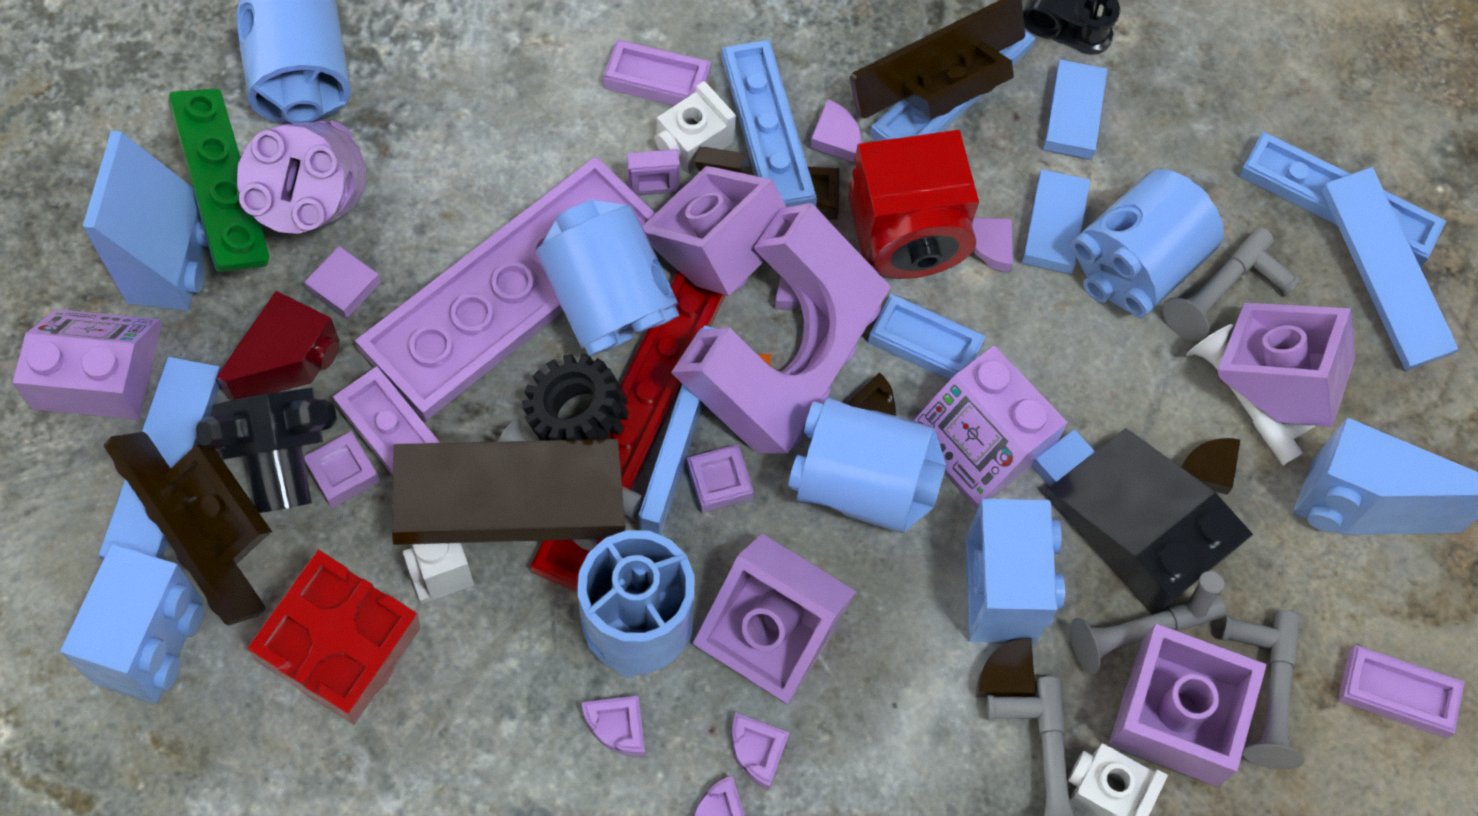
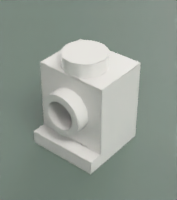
[655,81,736,173]
[402,543,474,604]
[1067,743,1168,816]

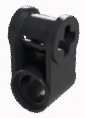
[1023,0,1121,55]

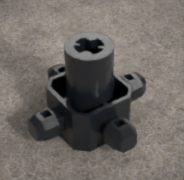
[196,387,337,513]

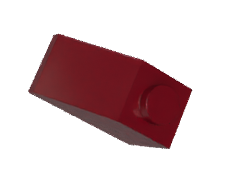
[217,291,339,401]

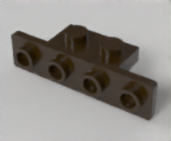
[850,0,1025,120]
[104,432,272,626]

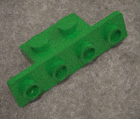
[168,88,269,272]

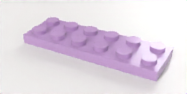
[355,156,655,421]

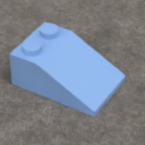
[83,131,209,311]
[1293,418,1478,535]

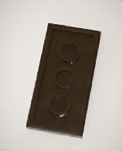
[392,439,625,545]

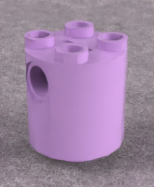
[237,122,366,234]

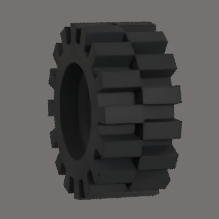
[522,353,629,441]

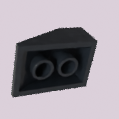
[1046,428,1253,615]

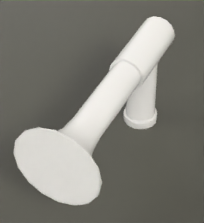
[1186,324,1316,466]

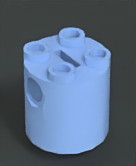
[236,0,352,124]
[1071,169,1224,318]
[535,200,680,356]
[788,397,946,533]
[577,530,695,677]

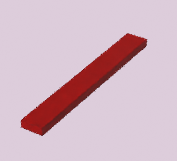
[530,271,726,593]

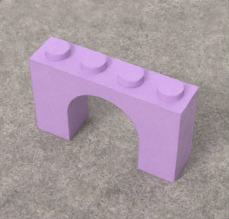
[671,203,891,453]

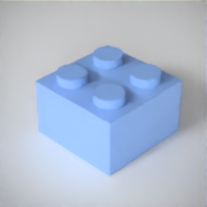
[965,499,1065,644]
[60,543,204,705]

